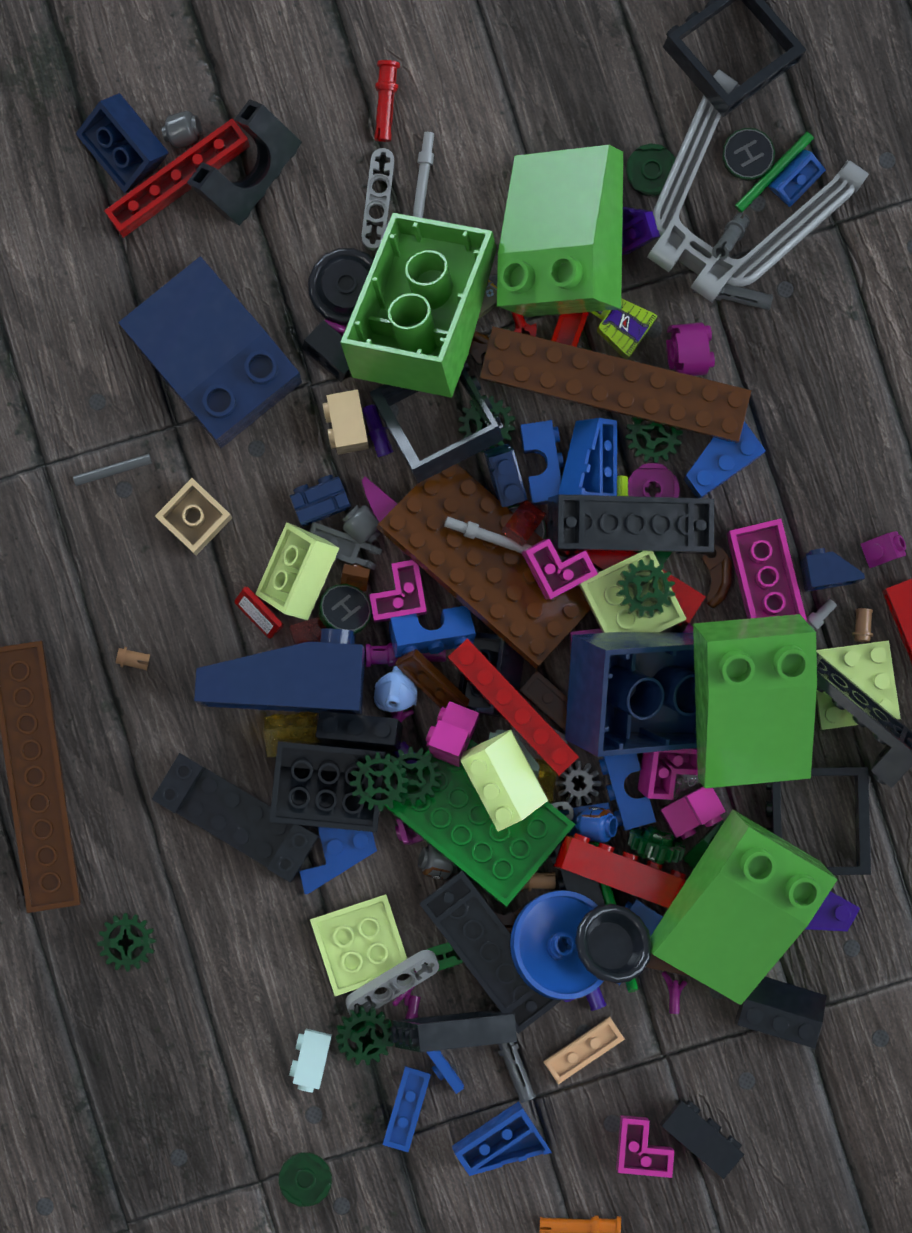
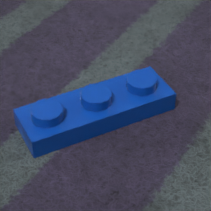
[383,1066,431,1152]

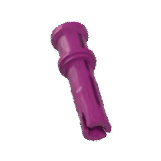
[366,643,446,667]

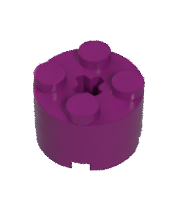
[666,322,715,376]

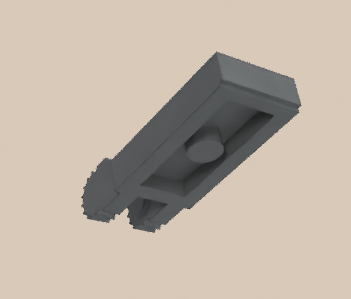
[310,522,382,570]

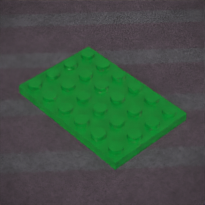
[384,739,575,908]

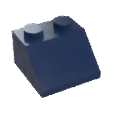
[800,548,865,592]

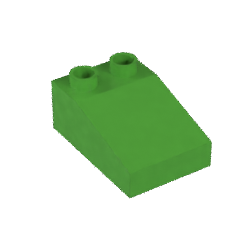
[497,145,623,317]
[340,213,497,398]
[693,614,817,788]
[650,809,838,1005]

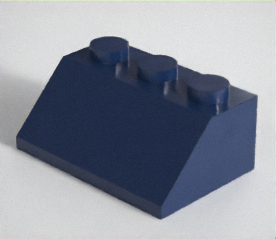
[75,93,169,193]

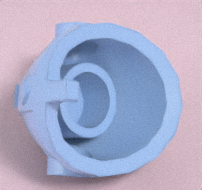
[374,666,417,712]

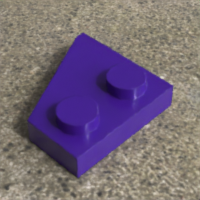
[622,207,660,255]
[805,891,860,932]

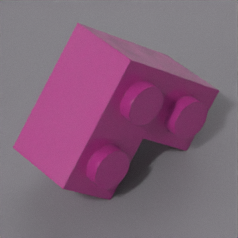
[521,539,598,599]
[369,560,427,623]
[426,701,479,767]
[638,748,698,800]
[659,786,726,840]
[616,1115,674,1178]

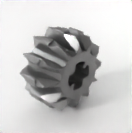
[556,761,601,806]

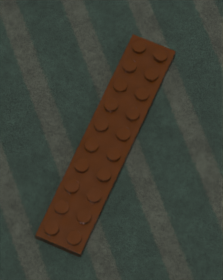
[480,326,752,443]
[0,641,81,913]

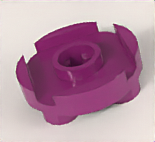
[628,463,680,498]

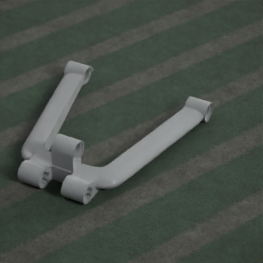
[647,69,869,303]

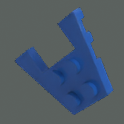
[299,827,377,894]

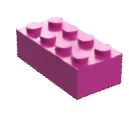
[726,519,807,622]

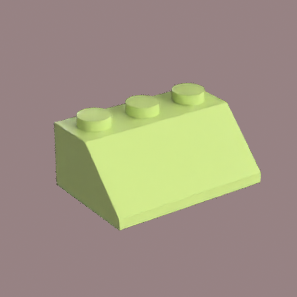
[255,522,339,621]
[461,729,548,831]

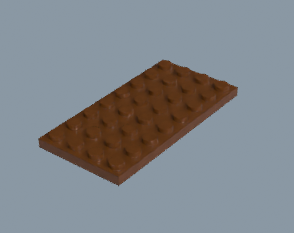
[376,464,591,669]

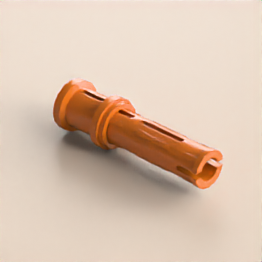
[540,1215,621,1233]

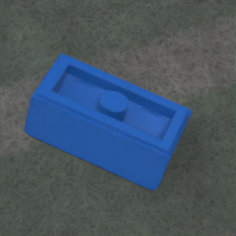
[768,149,826,207]

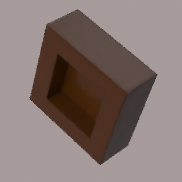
[341,564,370,591]

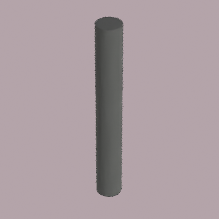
[73,453,152,486]

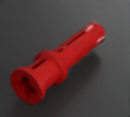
[374,60,400,142]

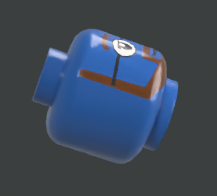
[576,807,618,843]

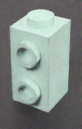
[289,1029,332,1093]

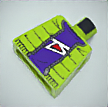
[591,298,657,360]

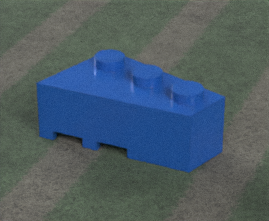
[558,418,617,496]
[683,421,766,498]
[452,1101,552,1176]

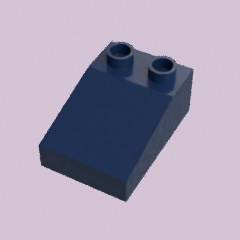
[118,256,302,449]
[194,629,366,715]
[565,632,697,757]

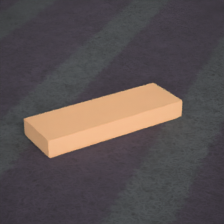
[543,1016,625,1084]

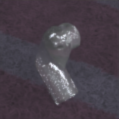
[666,774,698,802]

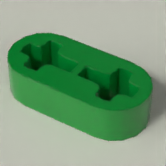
[424,942,463,971]

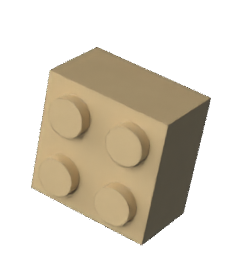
[323,389,369,455]
[155,478,232,555]

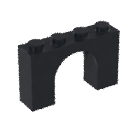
[187,99,302,226]

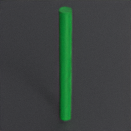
[735,131,814,213]

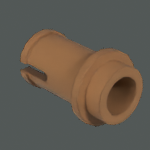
[852,608,873,642]
[116,647,151,671]
[523,872,556,891]

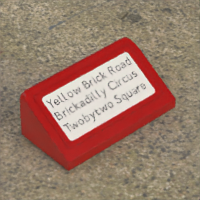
[234,586,284,639]

